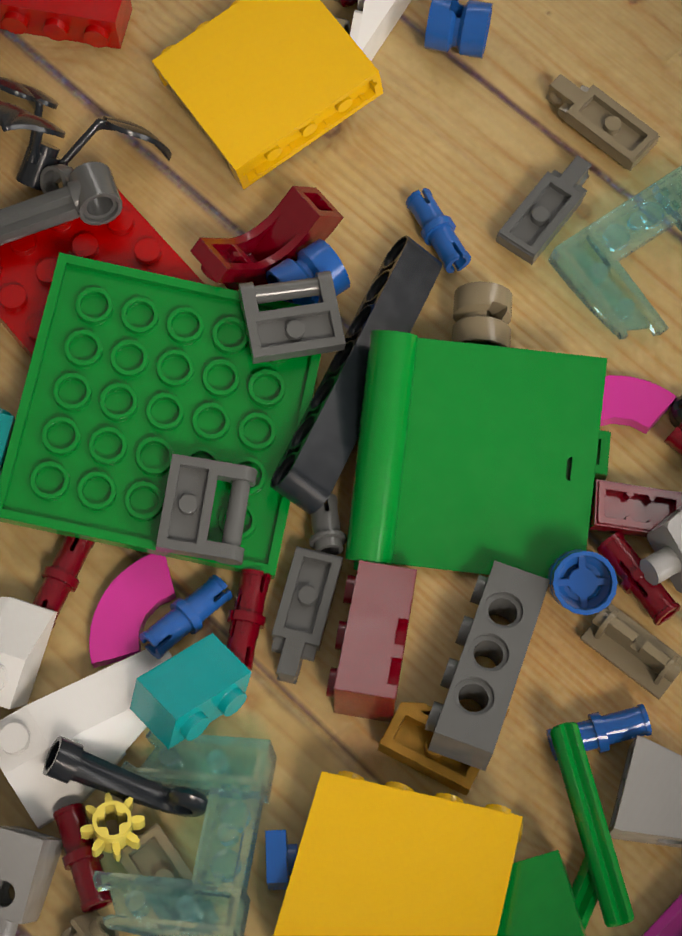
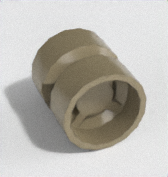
[452,281,513,347]

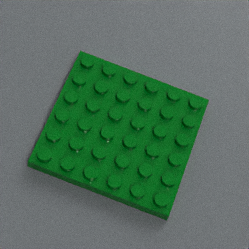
[0,252,321,579]

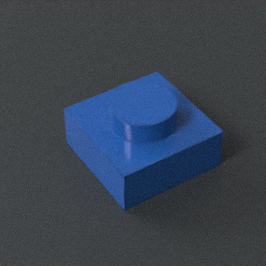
[265,830,298,890]

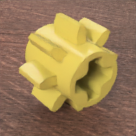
[80,793,145,862]

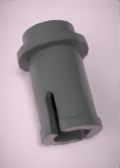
[309,494,347,555]

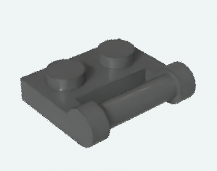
[238,270,346,364]
[156,453,258,565]

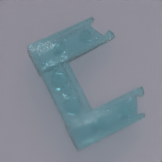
[548,165,682,340]
[93,731,277,936]

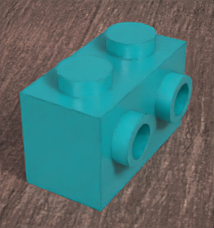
[130,633,252,750]

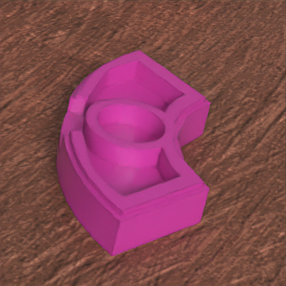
[600,375,677,434]
[89,554,176,668]

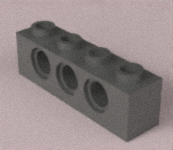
[424,561,550,771]

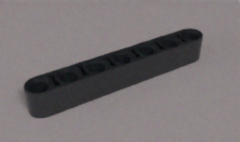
[270,235,442,514]

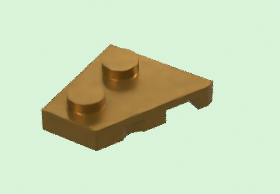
[377,702,510,796]

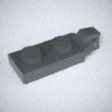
[496,155,592,265]
[271,546,343,685]

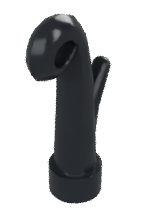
[43,736,210,817]

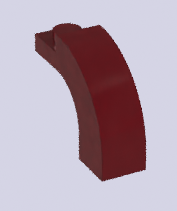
[190,186,344,291]

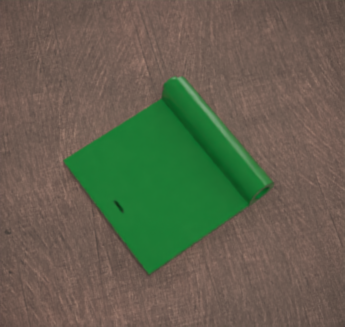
[345,330,608,579]

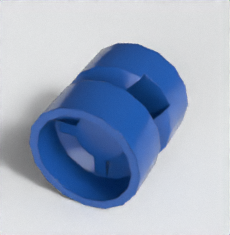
[424,0,493,59]
[266,239,350,305]
[547,549,618,615]

